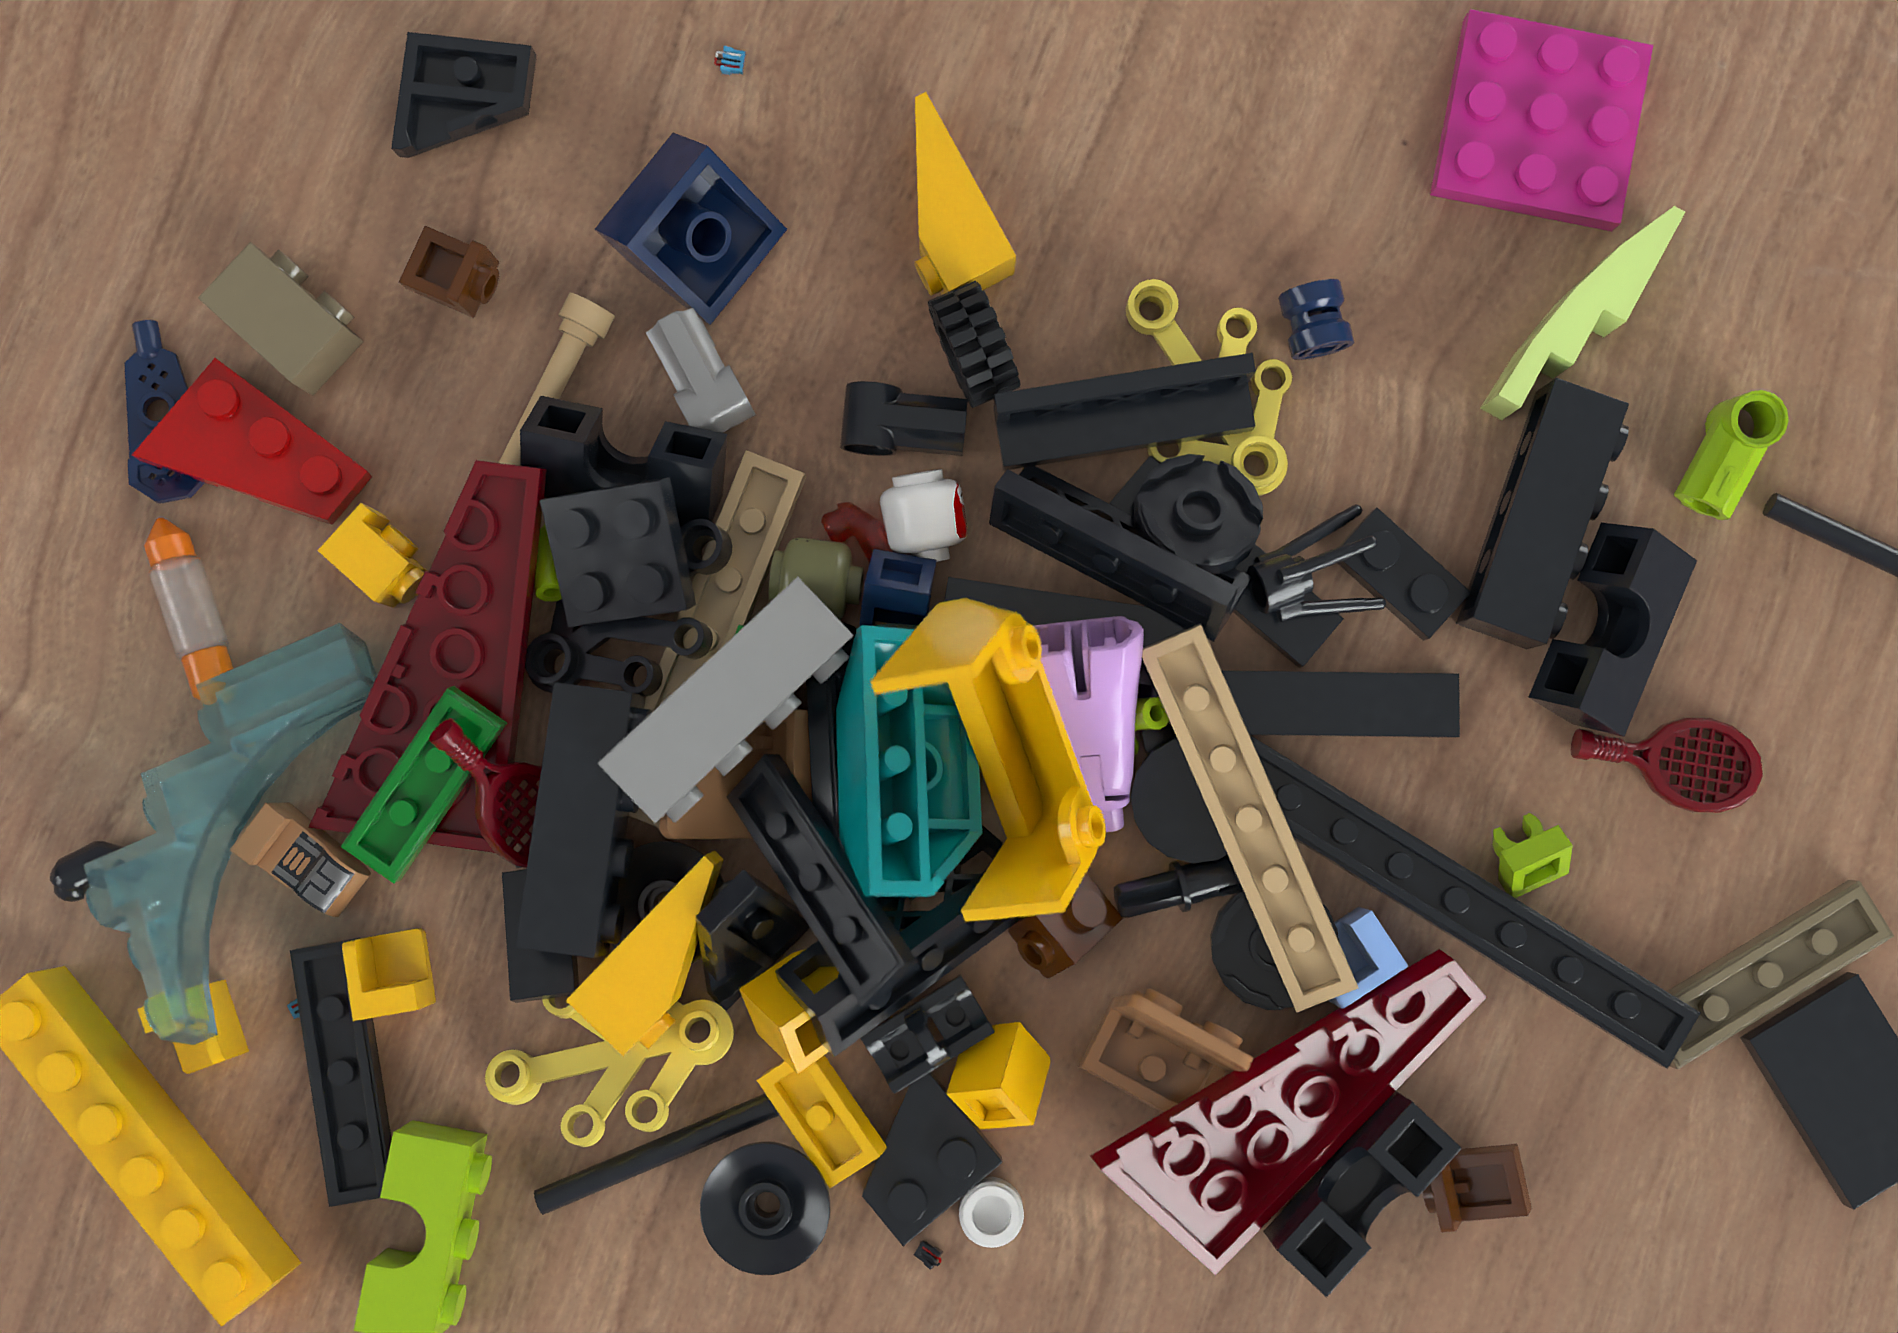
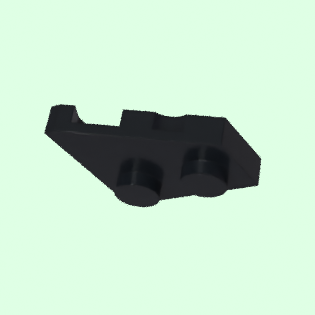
[391,32,537,158]

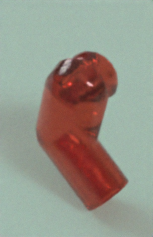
[821,502,897,564]

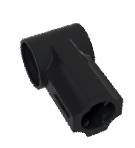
[840,381,968,456]

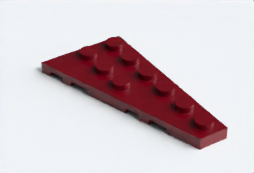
[308,460,547,853]
[1090,949,1487,1275]

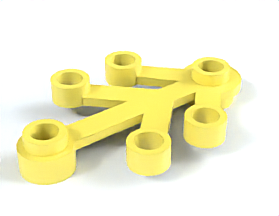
[1126,279,1292,496]
[485,984,734,1147]

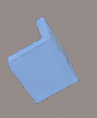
[1329,907,1408,1008]

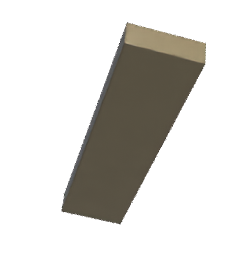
[1667,880,1894,1069]

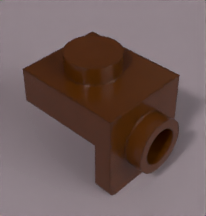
[399,226,499,318]
[1008,873,1124,978]
[1423,1144,1532,1233]

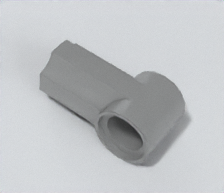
[646,308,756,433]

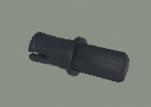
[1114,854,1244,918]

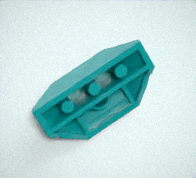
[836,625,982,897]

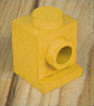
[317,503,427,608]

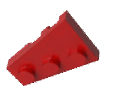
[132,358,372,525]

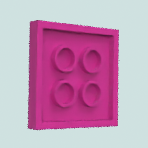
[1430,9,1653,231]

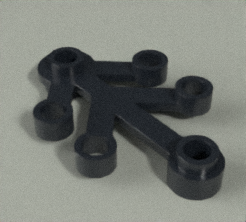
[525,519,732,697]

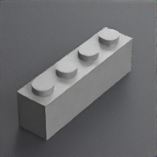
[597,577,854,823]

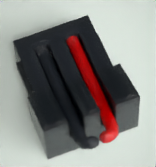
[914,1241,943,1270]

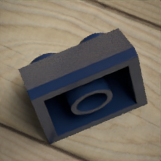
[594,132,787,325]

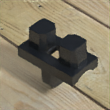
[861,974,995,1094]

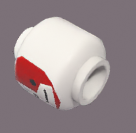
[880,469,968,562]

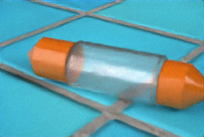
[144,518,239,709]

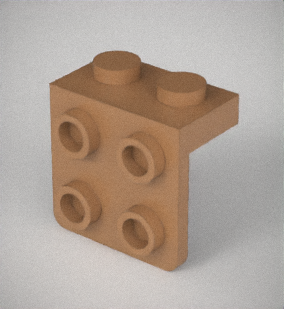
[660,710,813,839]
[1078,989,1253,1113]

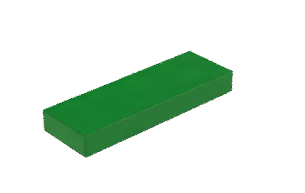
[341,686,507,884]

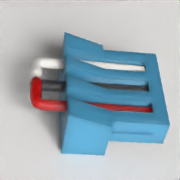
[714,46,746,75]

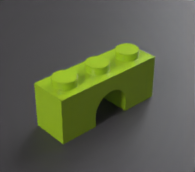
[353,1120,492,1333]

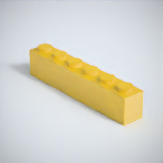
[0,966,302,1327]

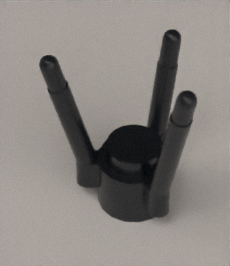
[1247,504,1386,622]

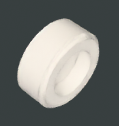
[959,1177,1024,1248]

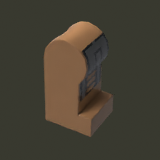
[230,802,371,917]

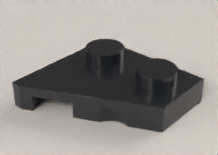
[696,869,810,1011]
[862,1071,1003,1247]

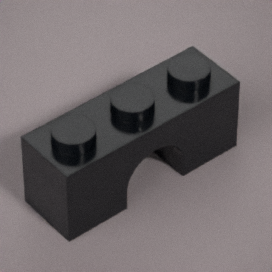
[520,396,728,528]
[1528,522,1697,737]
[1263,1091,1462,1298]

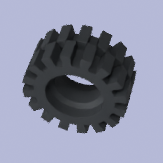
[928,281,1021,408]

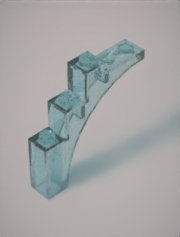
[84,623,377,1045]

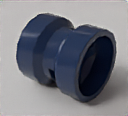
[1278,279,1355,360]

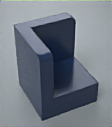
[859,549,937,628]

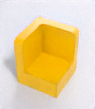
[342,928,436,1021]
[137,979,250,1074]
[946,1022,1051,1130]

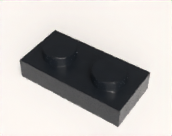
[1337,507,1471,641]

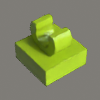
[1492,813,1573,898]

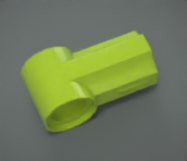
[1674,390,1789,520]

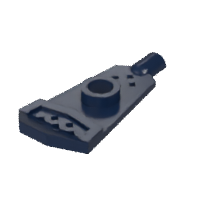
[124,320,204,504]

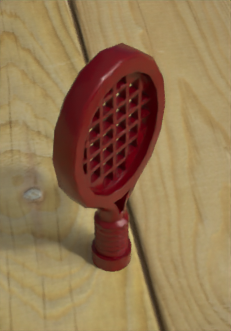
[429,718,542,868]
[1571,718,1763,813]

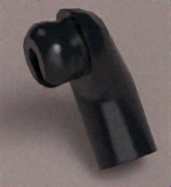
[50,841,154,902]

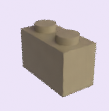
[198,242,364,396]

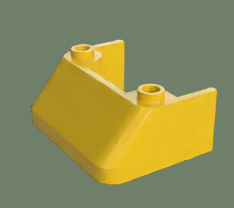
[870,598,1106,922]

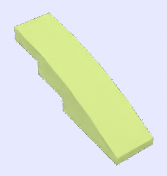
[1480,206,1685,420]

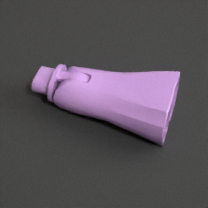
[1033,616,1143,832]

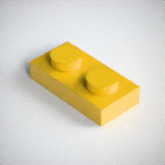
[757,1055,887,1188]

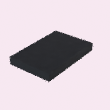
[1740,972,1898,1210]

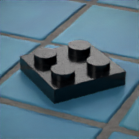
[540,477,696,627]

